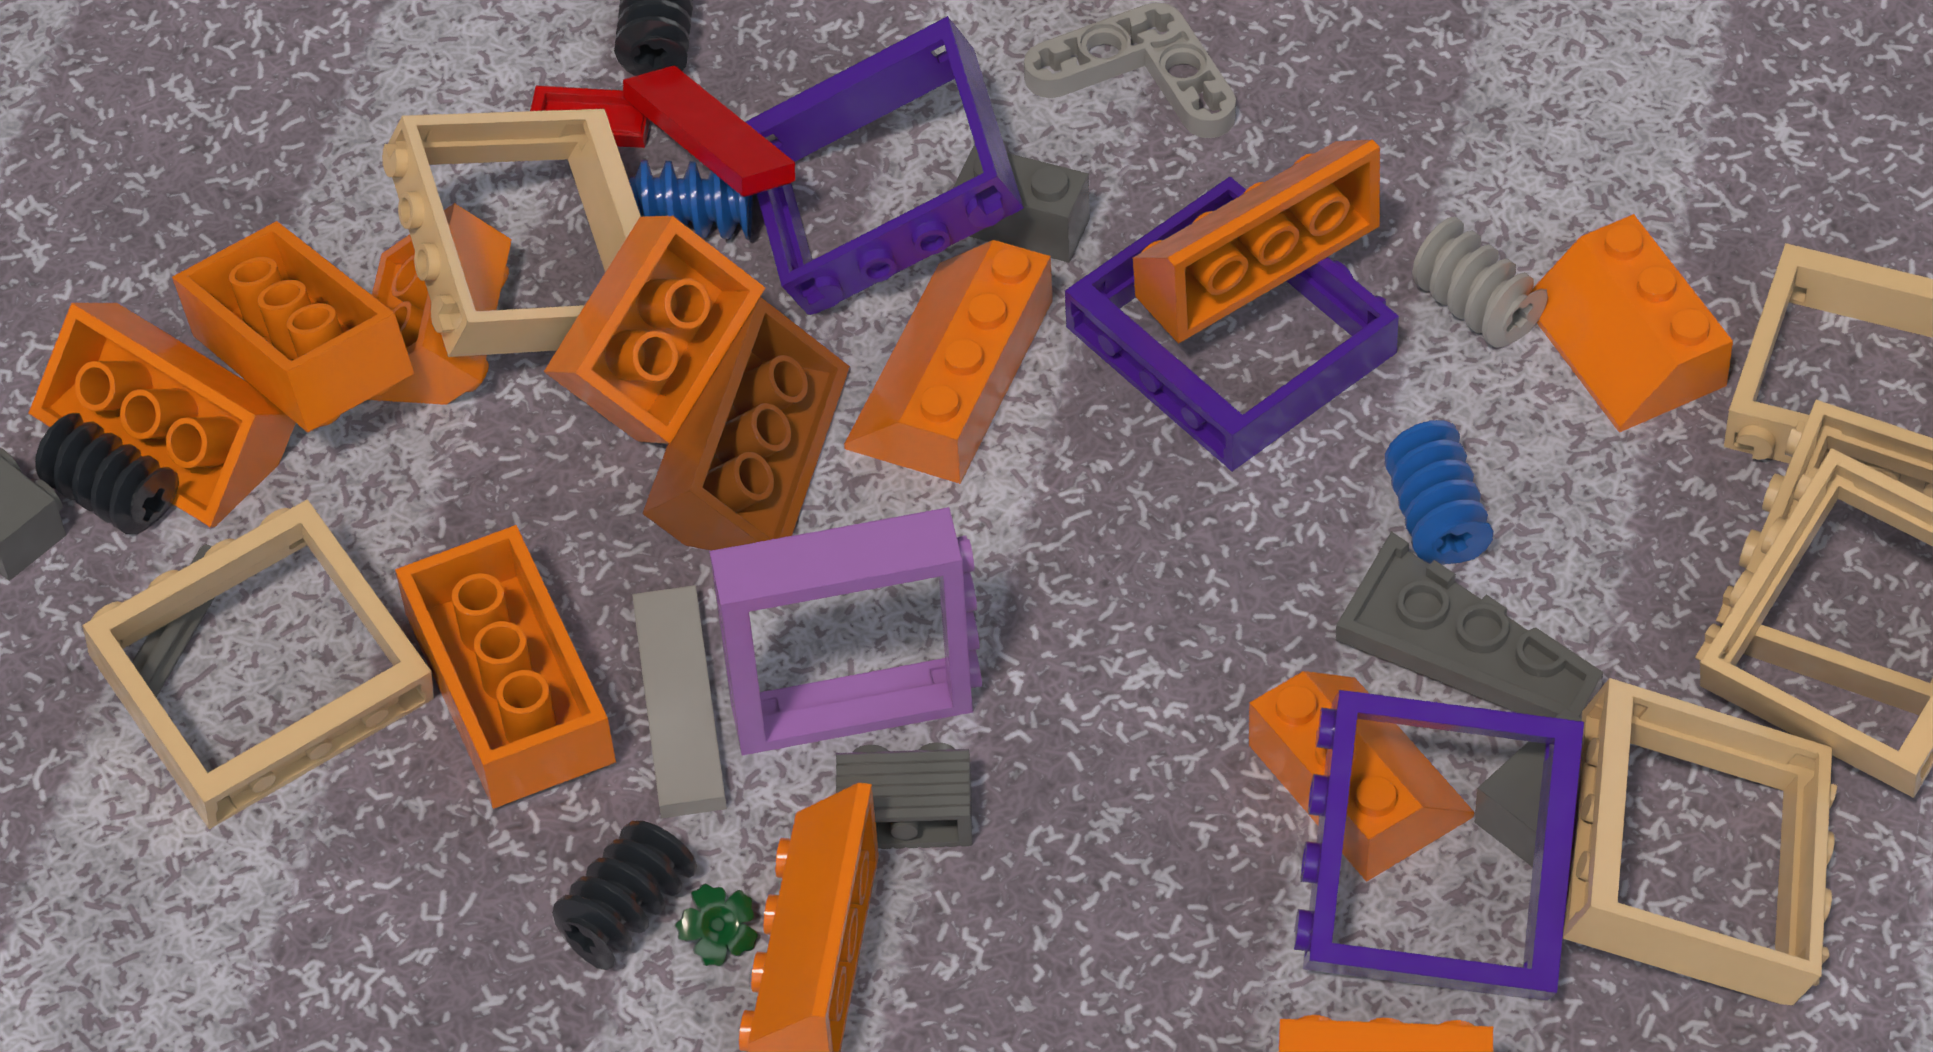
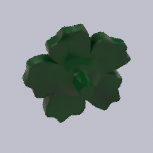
[674,884,758,966]

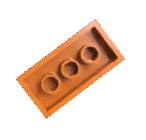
[172,221,415,433]
[395,525,616,809]

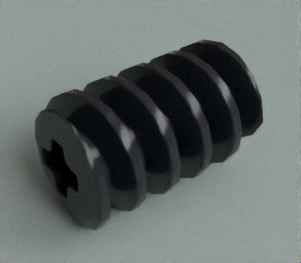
[614,0,693,76]
[35,413,179,534]
[552,821,697,970]

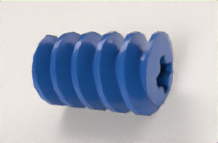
[629,160,753,240]
[1384,420,1494,565]

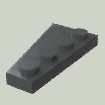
[1336,531,1603,719]

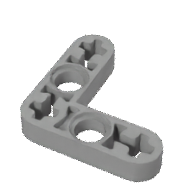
[1024,2,1236,138]

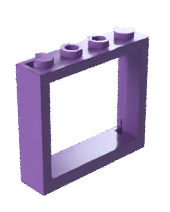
[710,507,982,756]

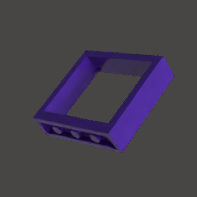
[745,16,1024,315]
[1065,176,1399,472]
[1294,690,1584,1001]

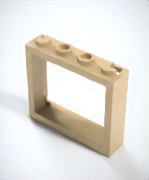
[382,109,641,357]
[1724,243,1933,498]
[1716,400,1933,716]
[1695,448,1933,798]
[82,499,434,829]
[1563,678,1837,1005]

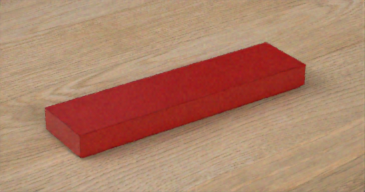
[623,65,796,197]

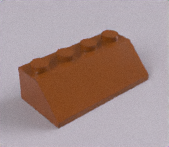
[642,297,850,551]

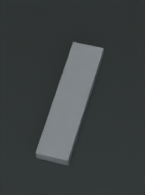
[632,585,727,819]

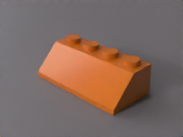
[1133,139,1380,344]
[844,240,1053,484]
[28,303,296,528]
[739,783,879,1052]

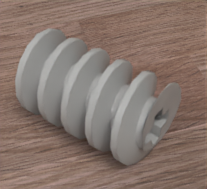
[1412,216,1548,347]

